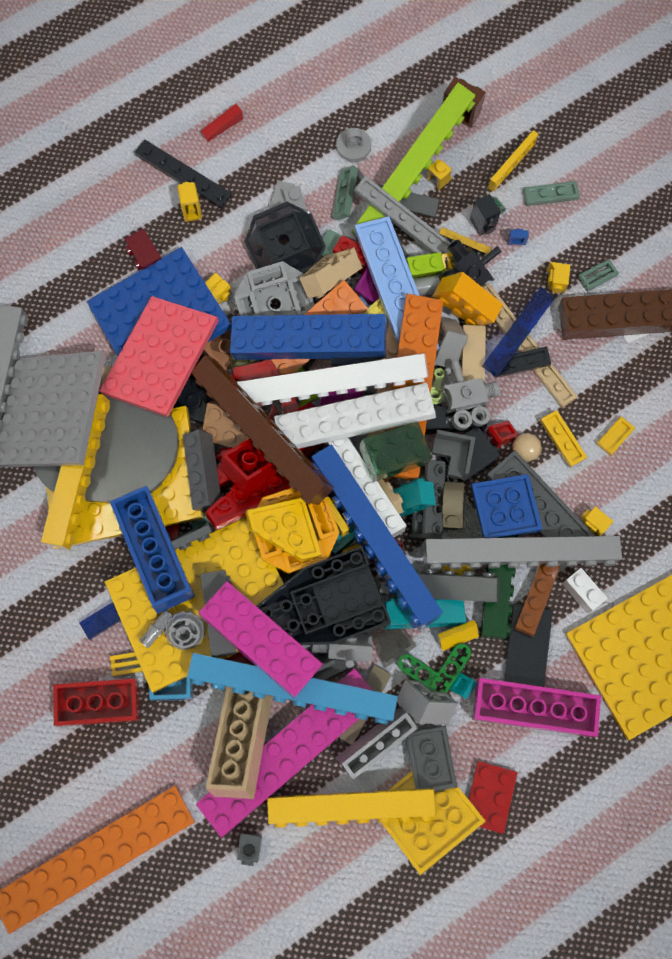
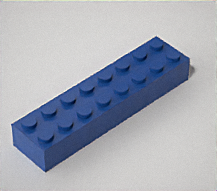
[230,314,387,360]

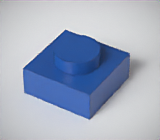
[508,229,529,245]

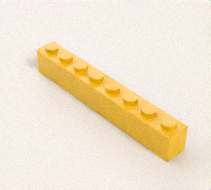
[41,394,110,550]
[267,788,436,828]

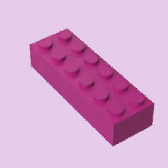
[199,582,323,699]
[472,678,601,738]

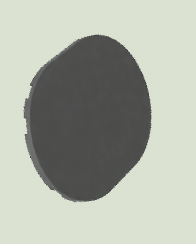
[33,388,179,503]

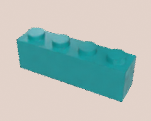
[384,598,466,630]

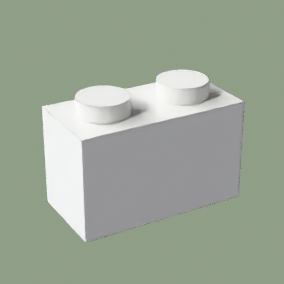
[562,568,607,614]

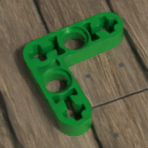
[398,644,471,693]

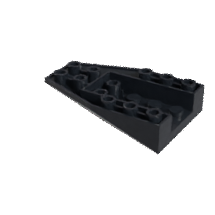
[256,546,391,645]

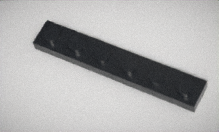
[134,139,232,210]

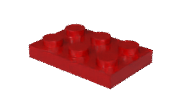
[468,761,518,834]

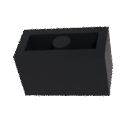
[470,194,501,236]

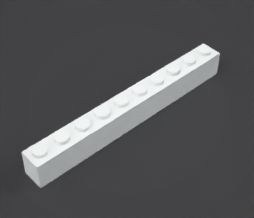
[237,353,429,406]

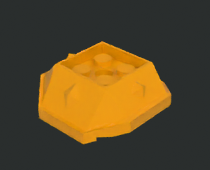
[254,488,339,574]

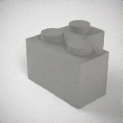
[435,316,468,369]
[397,680,458,725]

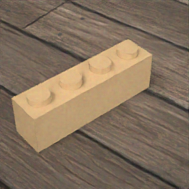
[459,325,486,384]

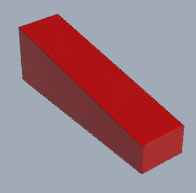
[201,104,243,142]

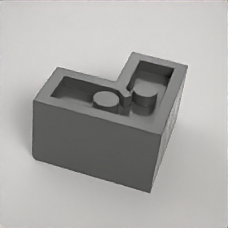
[431,430,475,480]

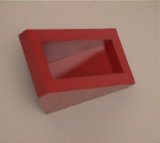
[486,420,519,449]

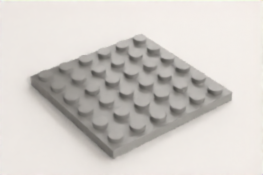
[0,351,106,467]

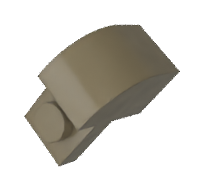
[443,482,464,528]

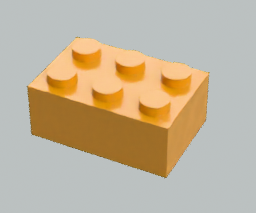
[433,272,503,326]

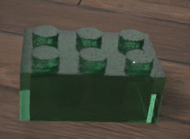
[359,421,433,482]

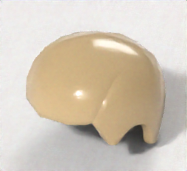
[512,433,542,462]

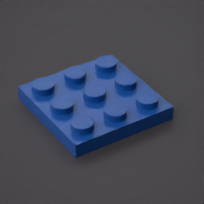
[471,474,542,538]

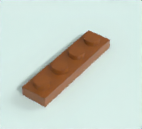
[514,564,560,637]

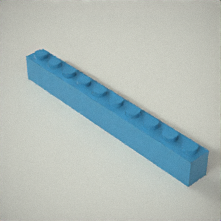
[187,653,398,724]

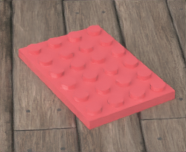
[99,296,219,417]

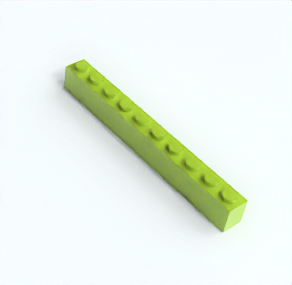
[351,83,476,238]

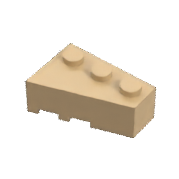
[300,248,363,299]

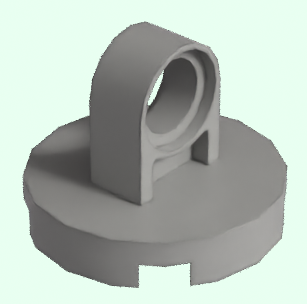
[336,128,371,163]

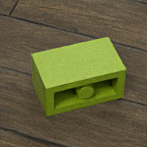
[406,252,444,279]

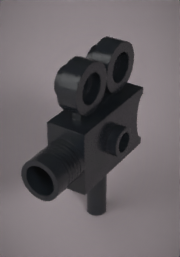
[439,239,502,286]

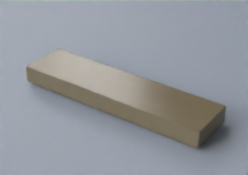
[338,665,392,745]

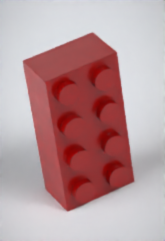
[53,678,140,727]

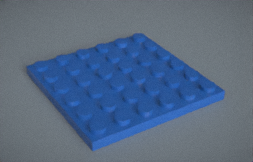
[86,247,232,356]

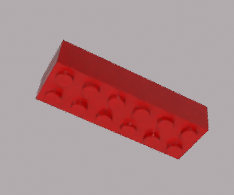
[220,402,325,495]

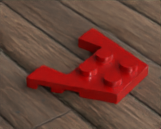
[233,360,300,414]

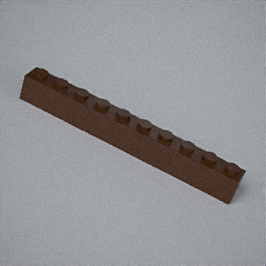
[192,355,334,505]

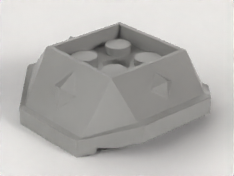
[234,261,315,316]

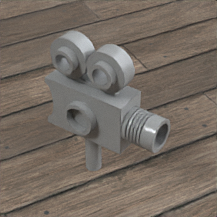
[441,361,500,430]
[312,632,372,668]

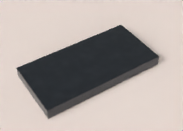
[503,604,553,687]

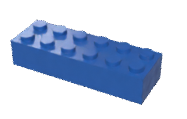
[110,486,195,614]

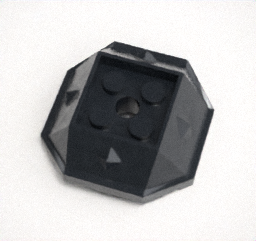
[244,202,326,274]

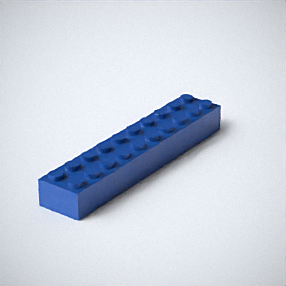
[311,444,443,631]

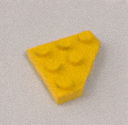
[245,498,321,561]

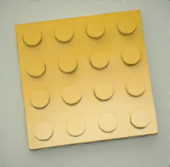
[381,771,485,875]

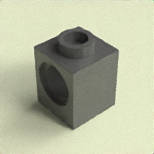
[237,833,263,866]

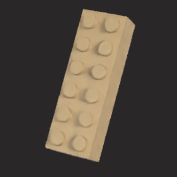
[206,687,273,799]

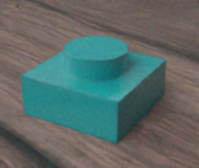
[450,673,477,700]

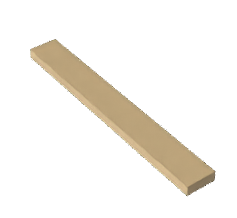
[483,283,578,409]

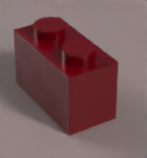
[125,229,162,271]

